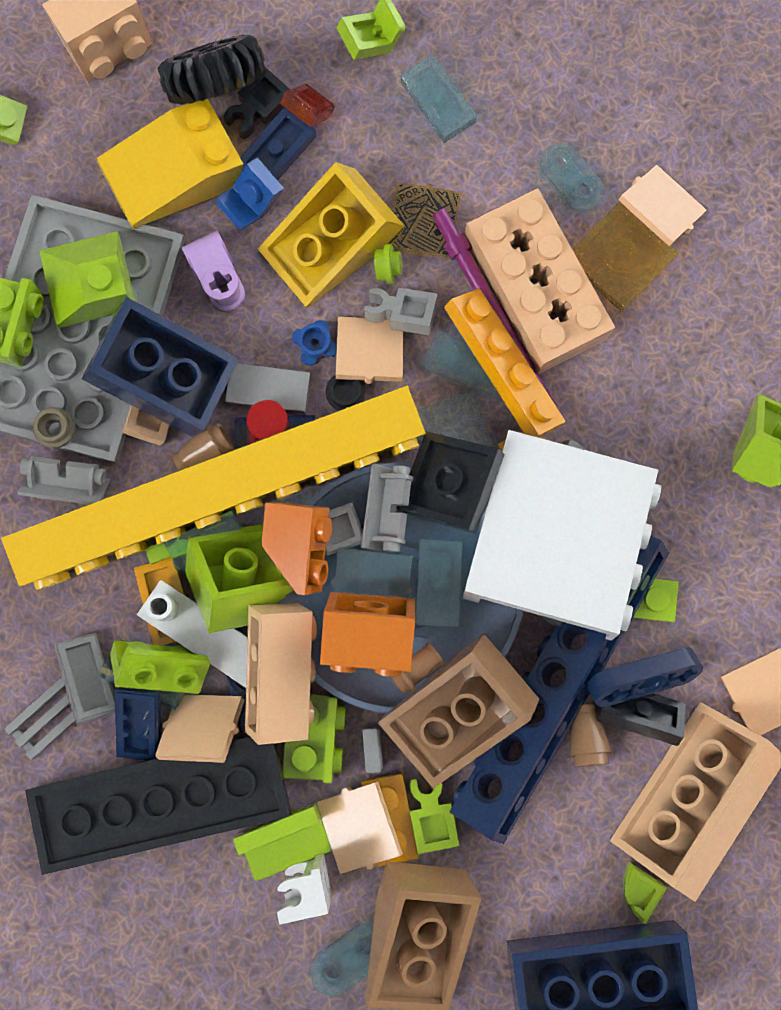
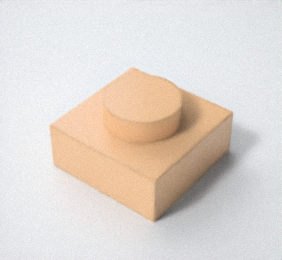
[122,405,169,446]

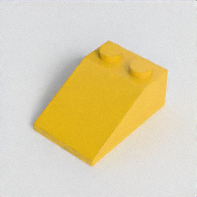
[97,99,243,229]
[258,162,404,307]

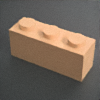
[245,603,317,745]

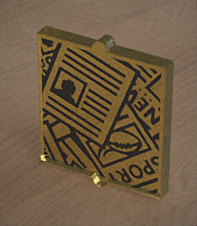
[388,182,461,259]

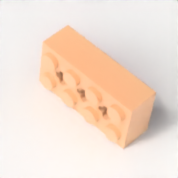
[465,188,615,374]

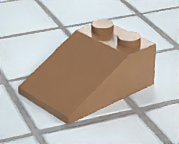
[378,633,539,788]
[365,861,482,1010]

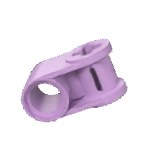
[182,230,245,312]

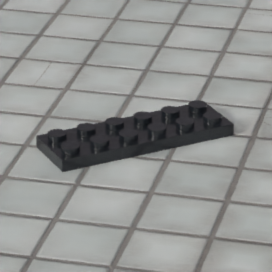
[25,736,292,875]

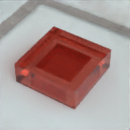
[280,84,335,127]

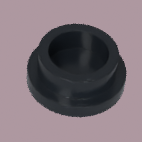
[325,375,366,411]

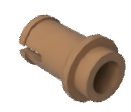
[389,642,445,695]

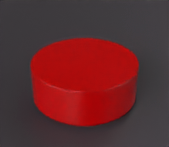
[246,400,289,441]

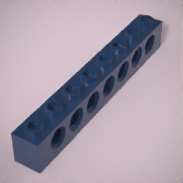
[450,536,669,844]

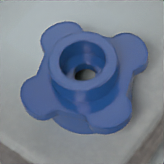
[292,320,337,366]

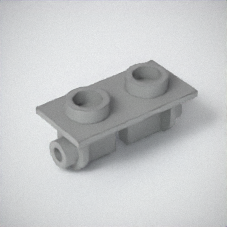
[17,455,110,505]
[361,463,413,554]

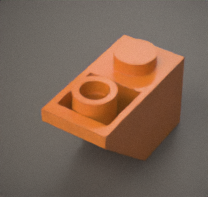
[261,502,332,595]

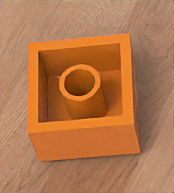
[320,591,415,676]

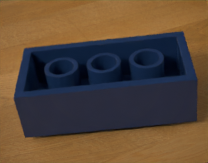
[506,920,698,1010]

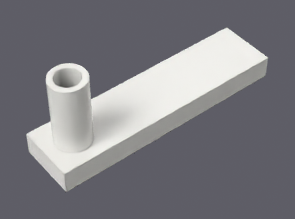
[137,580,248,687]

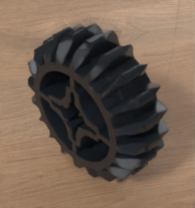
[158,34,266,105]

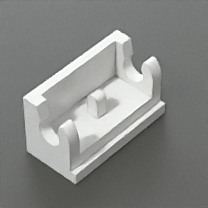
[277,854,332,925]

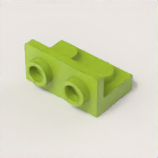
[0,278,44,367]
[110,640,210,694]
[283,694,346,784]

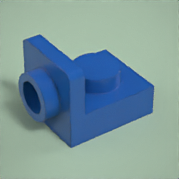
[216,158,284,230]

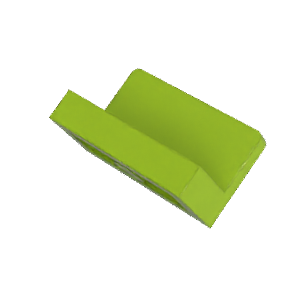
[233,802,332,881]

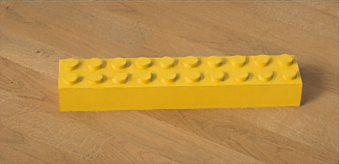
[1,385,426,590]

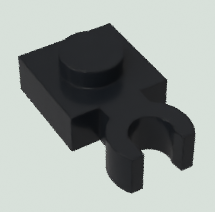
[223,67,294,139]

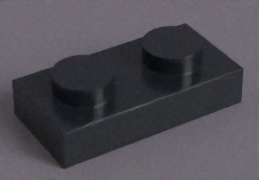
[597,693,686,746]

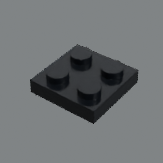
[397,431,505,534]

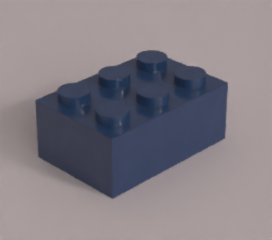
[81,297,239,437]

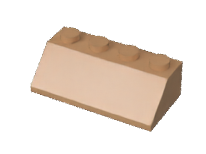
[610,702,781,902]

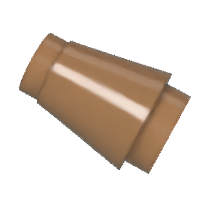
[172,422,235,471]
[570,704,612,767]

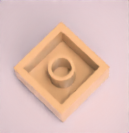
[42,0,153,82]

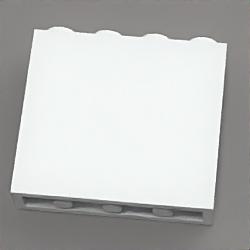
[462,430,661,640]

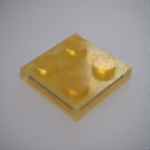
[572,201,679,313]

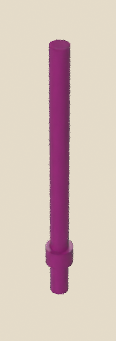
[432,208,560,412]

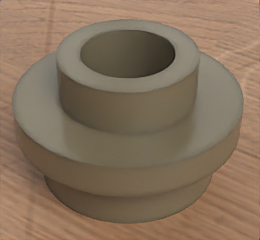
[32,407,75,448]

